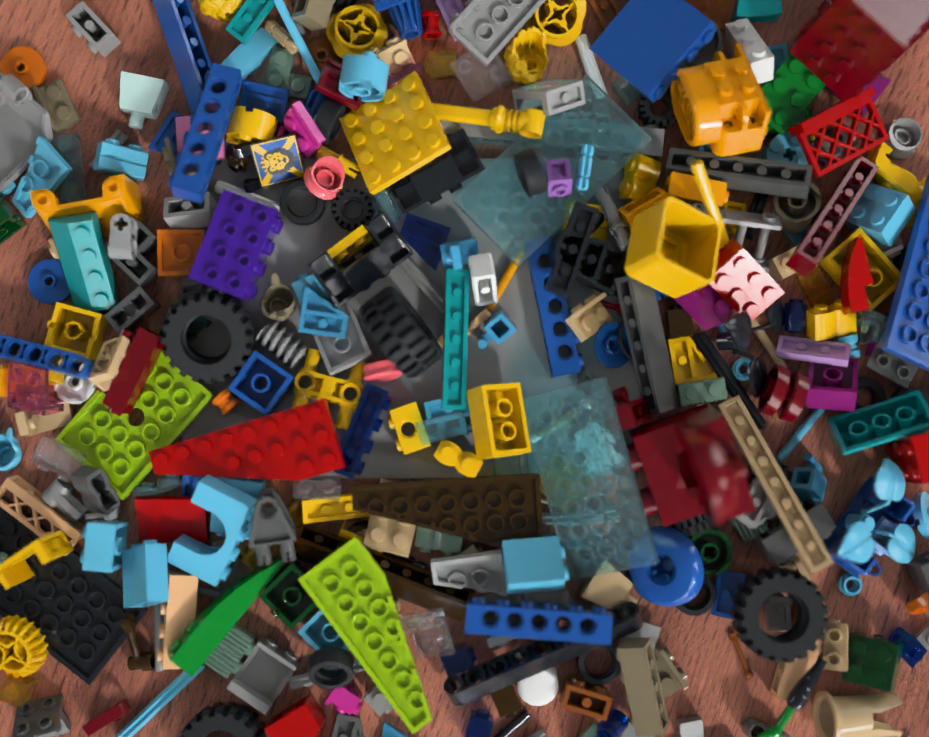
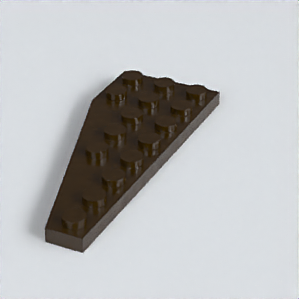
[351,473,543,547]

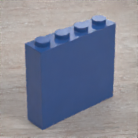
[589,0,717,104]

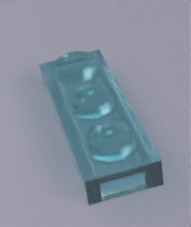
[54,134,86,204]

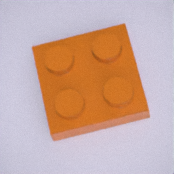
[157,229,205,277]

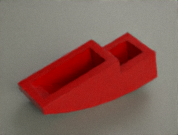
[840,238,873,315]

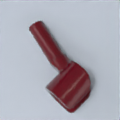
[600,300,623,317]

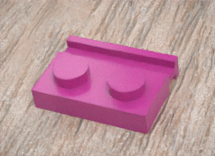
[282,101,326,158]

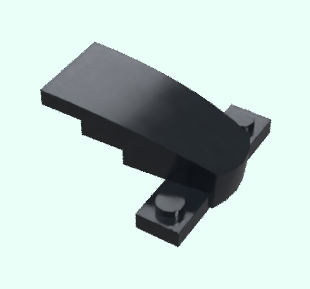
[545,201,627,301]

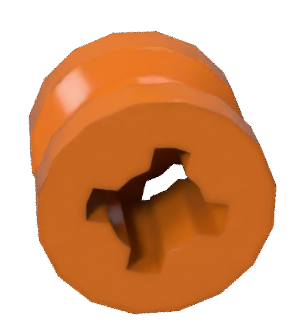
[212,387,242,417]

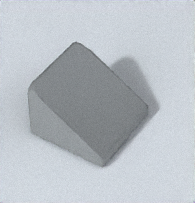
[676,715,704,737]

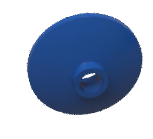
[594,322,631,368]

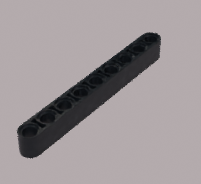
[443,601,643,706]

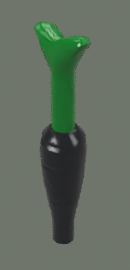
[757,657,827,737]

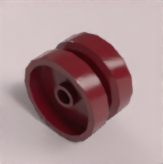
[758,364,810,423]

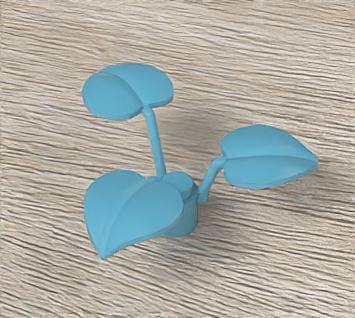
[837,458,916,563]

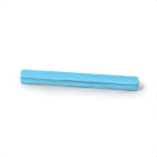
[114,663,206,737]

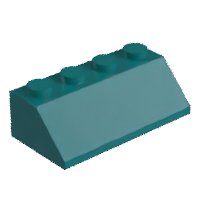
[48,211,121,312]
[827,390,929,455]

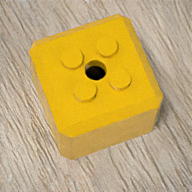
[624,196,722,299]

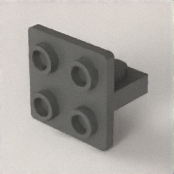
[12,693,71,737]

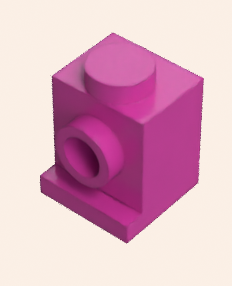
[325,684,363,715]

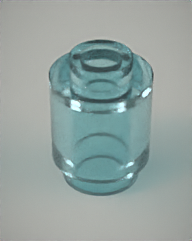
[372,189,402,224]

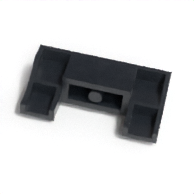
[389,128,485,215]
[307,211,414,308]

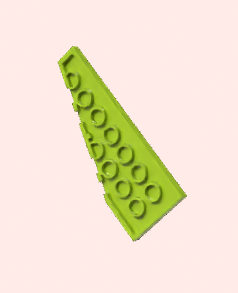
[298,535,432,734]

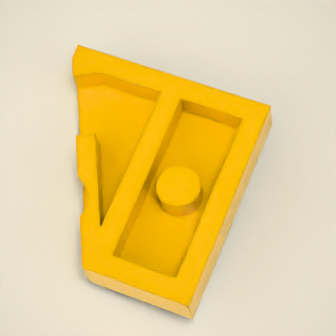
[666,336,717,385]

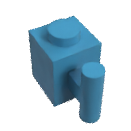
[478,308,517,349]
[790,453,827,501]

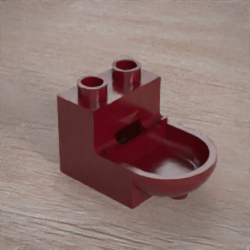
[621,403,756,527]

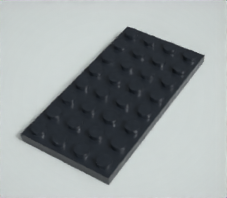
[0,496,150,685]

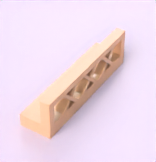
[0,474,85,556]

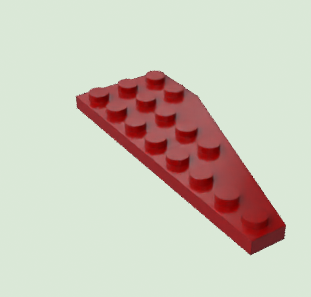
[148,398,346,481]

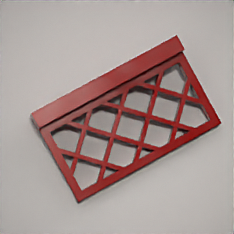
[788,86,889,178]

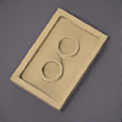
[363,479,416,558]

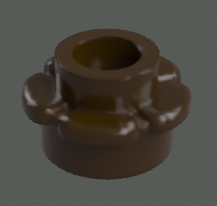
[227,153,249,173]

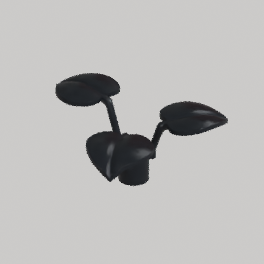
[716,298,785,398]

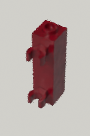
[93,327,164,416]

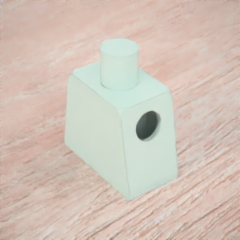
[119,71,170,129]

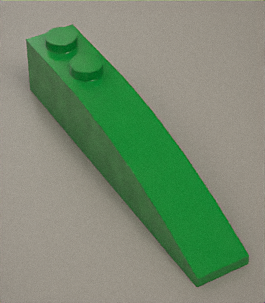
[168,555,285,676]

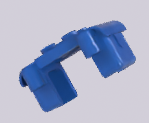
[822,476,917,579]

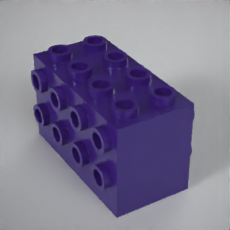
[188,189,284,303]

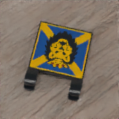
[233,133,305,193]

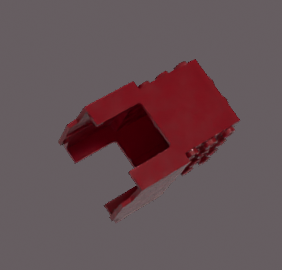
[789,0,929,102]

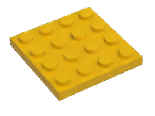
[339,71,452,196]

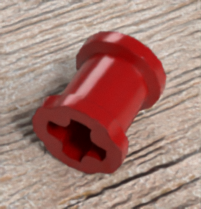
[421,10,442,39]

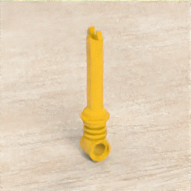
[431,102,546,139]

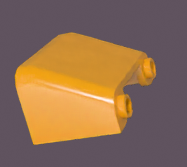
[30,174,145,238]

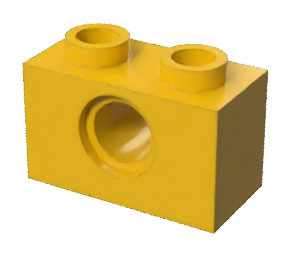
[387,401,432,455]

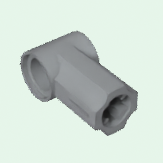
[41,477,89,524]

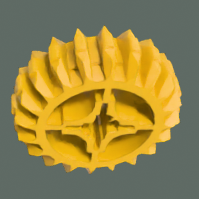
[0,614,49,678]

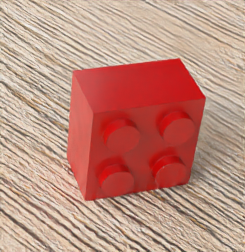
[264,693,326,737]

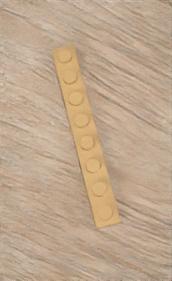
[718,395,834,574]

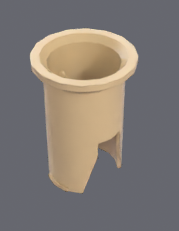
[812,691,904,737]

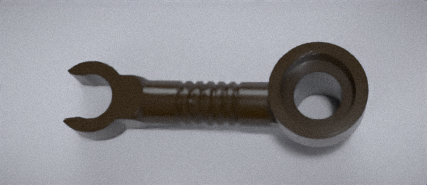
[120,613,155,671]

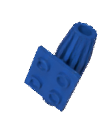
[373,0,423,40]

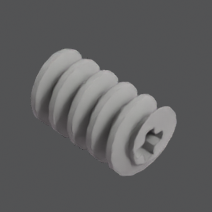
[255,321,308,370]

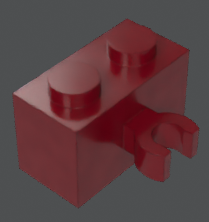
[603,386,652,434]

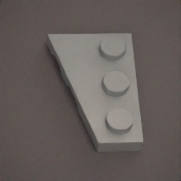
[430,549,507,597]

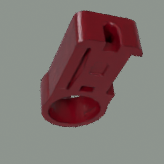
[82,699,132,736]

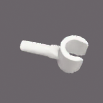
[85,507,119,520]

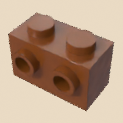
[558,677,613,721]

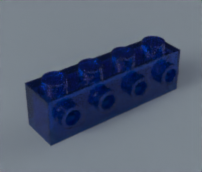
[333,383,392,479]

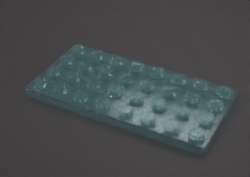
[453,74,652,268]
[523,377,659,580]

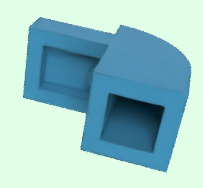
[440,236,479,270]

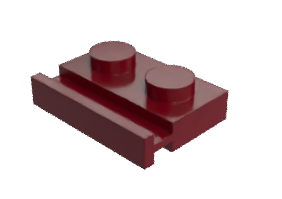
[315,58,362,111]

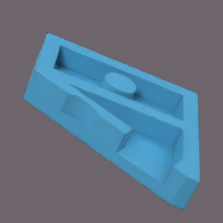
[298,287,349,339]

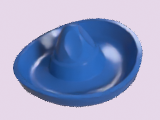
[627,525,704,607]

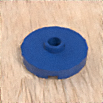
[28,259,71,305]

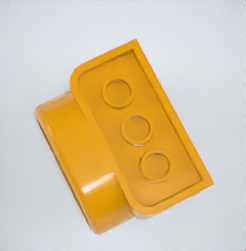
[670,43,771,157]

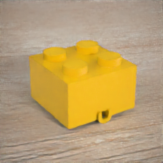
[44,302,108,360]

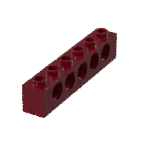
[785,155,879,278]

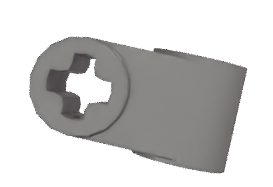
[108,213,138,260]

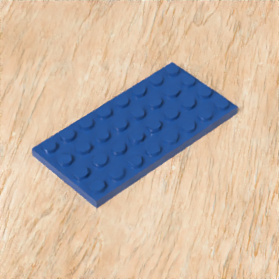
[880,175,929,371]

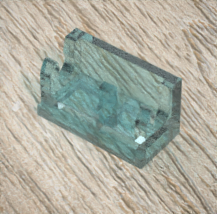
[857,309,888,345]

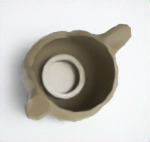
[260,273,297,322]

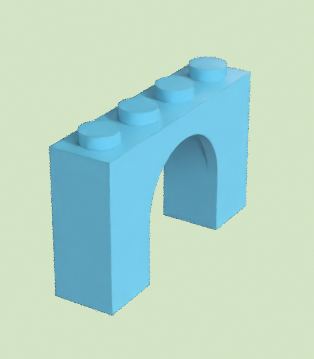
[167,474,258,587]

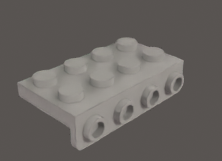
[448,0,546,67]

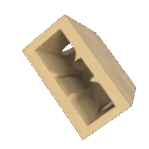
[579,556,639,609]

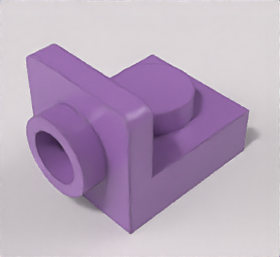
[545,158,572,197]

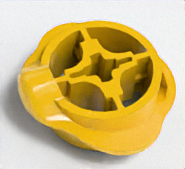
[525,0,586,47]
[326,3,388,59]

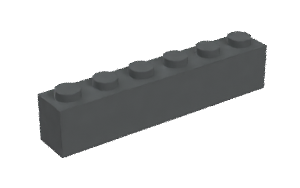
[665,147,813,200]
[615,275,680,414]

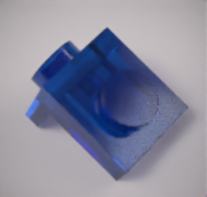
[887,627,927,668]

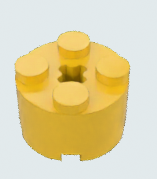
[226,106,278,145]

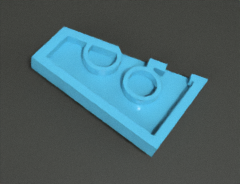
[12,136,73,218]

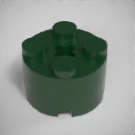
[689,527,733,576]

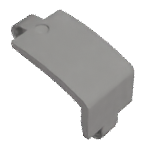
[0,72,53,193]

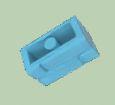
[93,138,149,181]

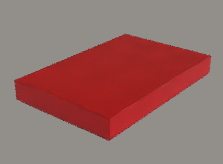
[135,496,210,543]

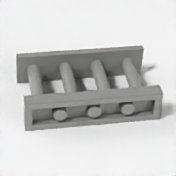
[688,203,782,273]

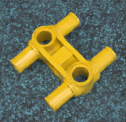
[292,348,366,431]

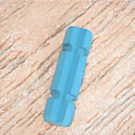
[575,144,594,191]

